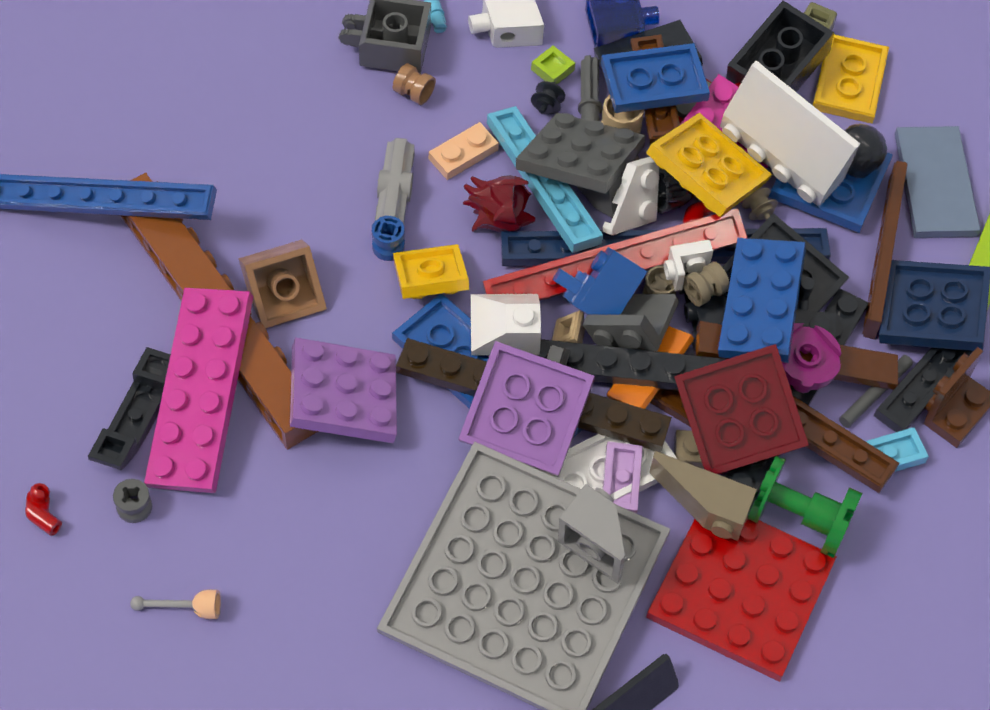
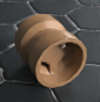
[392,63,436,105]

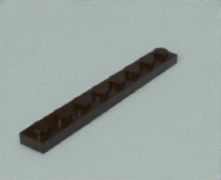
[396,338,672,453]

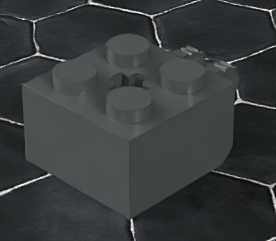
[338,0,431,74]

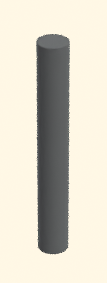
[839,355,913,428]

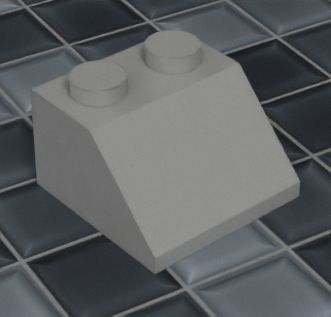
[558,484,625,584]

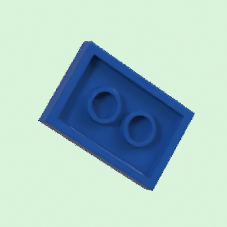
[601,43,710,113]

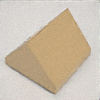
[552,310,585,343]

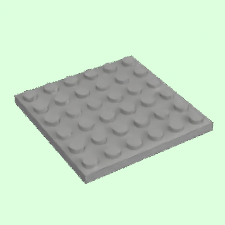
[377,441,670,710]

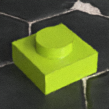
[531,45,575,84]

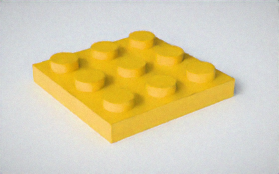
[646,113,772,217]

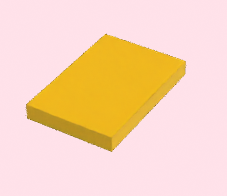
[813,34,889,124]

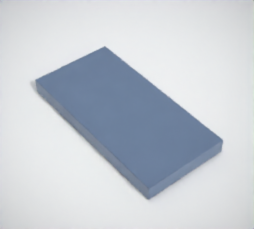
[895,126,981,238]

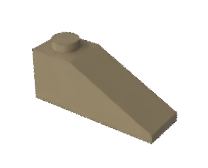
[649,451,757,541]

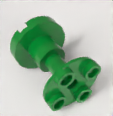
[747,456,863,558]

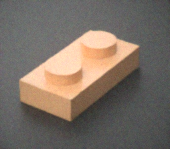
[428,122,499,180]

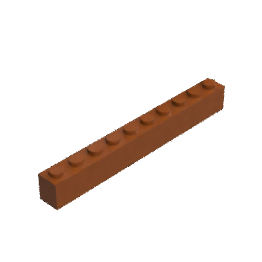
[120,172,319,450]

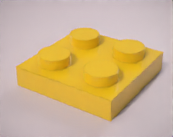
[393,244,469,299]

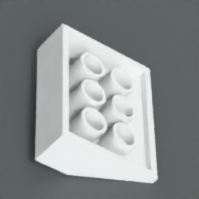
[720,61,860,207]

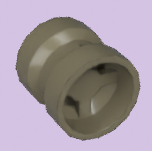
[683,261,730,306]
[642,265,676,295]

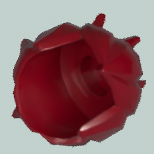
[463,175,536,232]

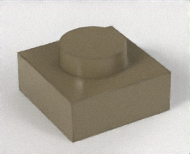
[674,430,704,469]

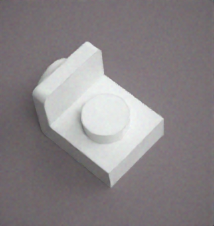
[664,240,713,291]

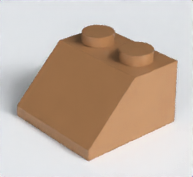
[238,239,327,328]

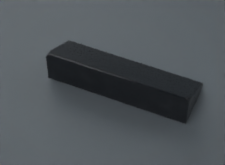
[592,653,679,710]

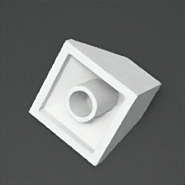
[471,294,541,355]

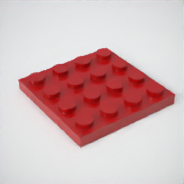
[646,516,837,682]

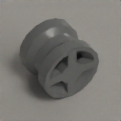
[113,479,152,523]

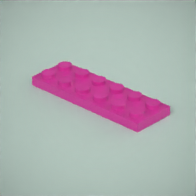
[144,288,253,493]

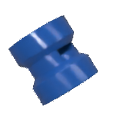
[372,216,405,261]

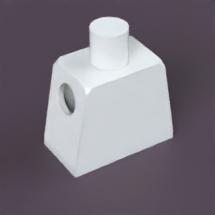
[468,0,544,48]

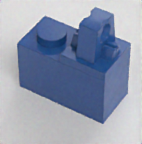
[552,247,648,315]

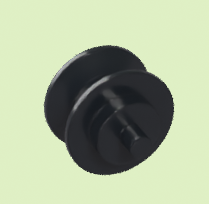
[531,81,566,114]

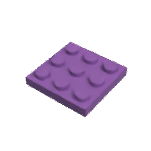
[290,337,397,443]
[458,341,595,477]

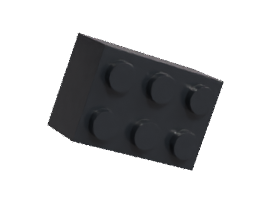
[726,0,834,92]

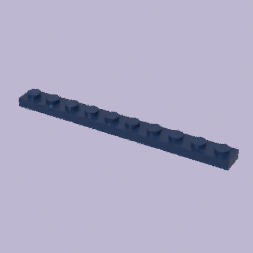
[501,228,831,266]

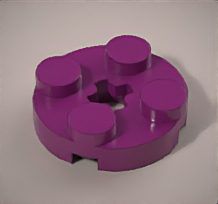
[782,323,842,393]

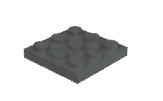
[516,113,645,194]

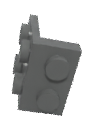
[583,294,679,351]

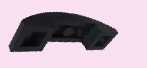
[88,347,171,470]

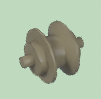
[742,188,778,220]

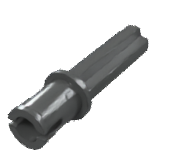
[578,55,603,122]

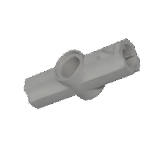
[375,138,415,225]

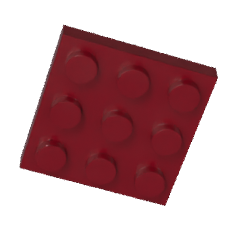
[674,344,809,474]

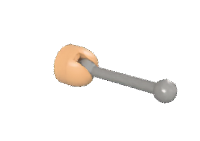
[130,589,221,619]

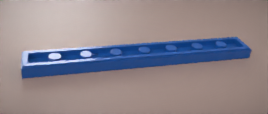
[0,174,217,220]

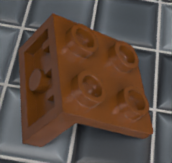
[923,347,990,448]

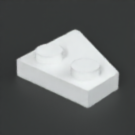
[603,157,660,235]

